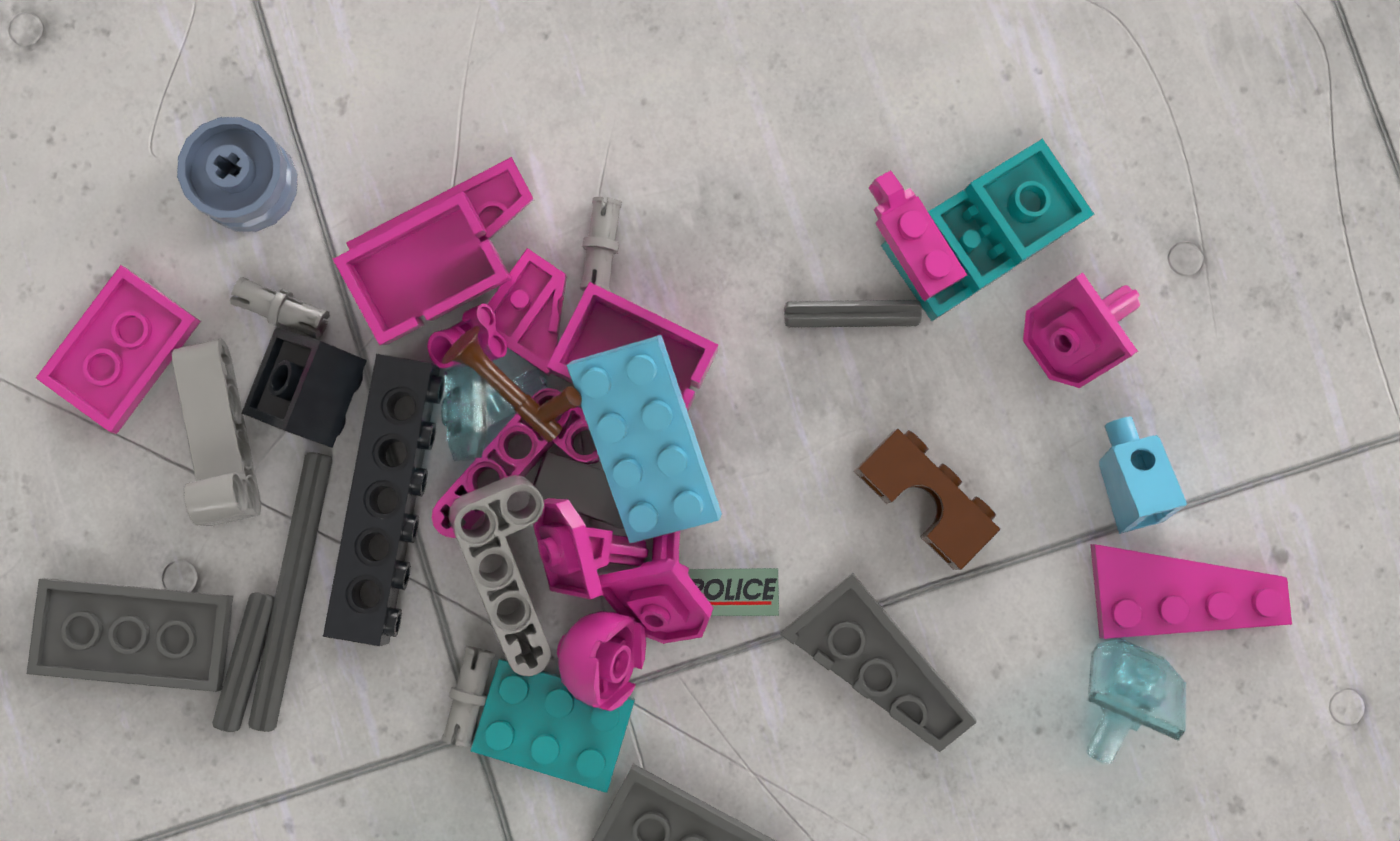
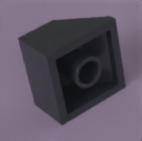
[241,328,367,448]

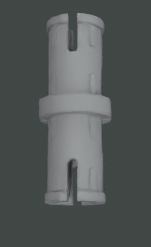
[580,197,622,291]
[230,277,330,339]
[441,646,495,747]

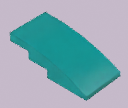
[881,138,1094,321]

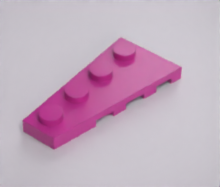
[346,157,534,250]
[1090,544,1292,639]

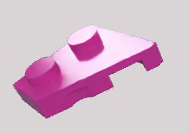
[487,248,567,376]

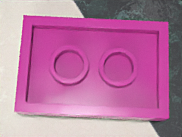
[36,265,201,434]

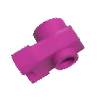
[427,304,507,368]

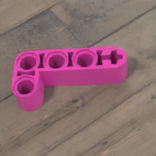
[431,388,600,538]

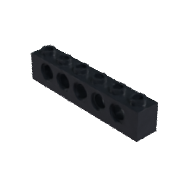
[323,354,445,646]

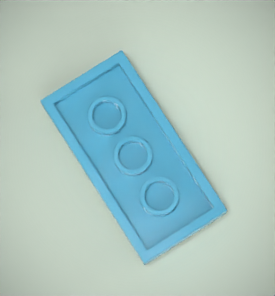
[567,335,722,543]

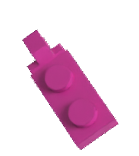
[868,170,967,301]

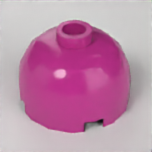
[557,611,647,711]

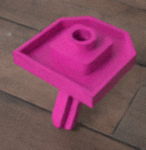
[1023,272,1140,388]
[533,498,649,599]
[599,531,713,644]

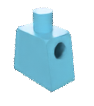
[1099,417,1187,534]

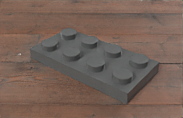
[26,578,233,692]

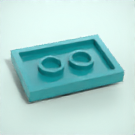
[471,658,635,793]

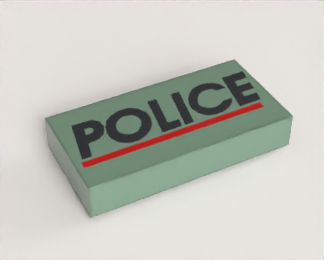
[688,568,779,616]

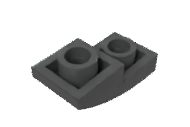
[529,452,624,529]

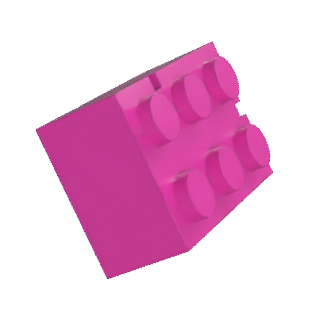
[333,191,512,345]
[547,282,718,412]

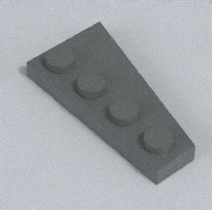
[780,573,977,752]
[592,764,776,841]

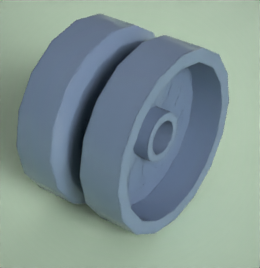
[177,117,298,232]

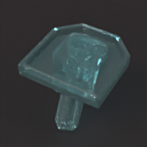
[441,363,548,461]
[1087,638,1186,764]

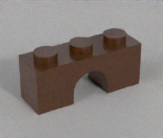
[853,428,1001,570]

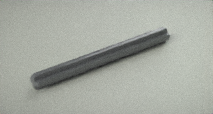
[248,452,332,732]

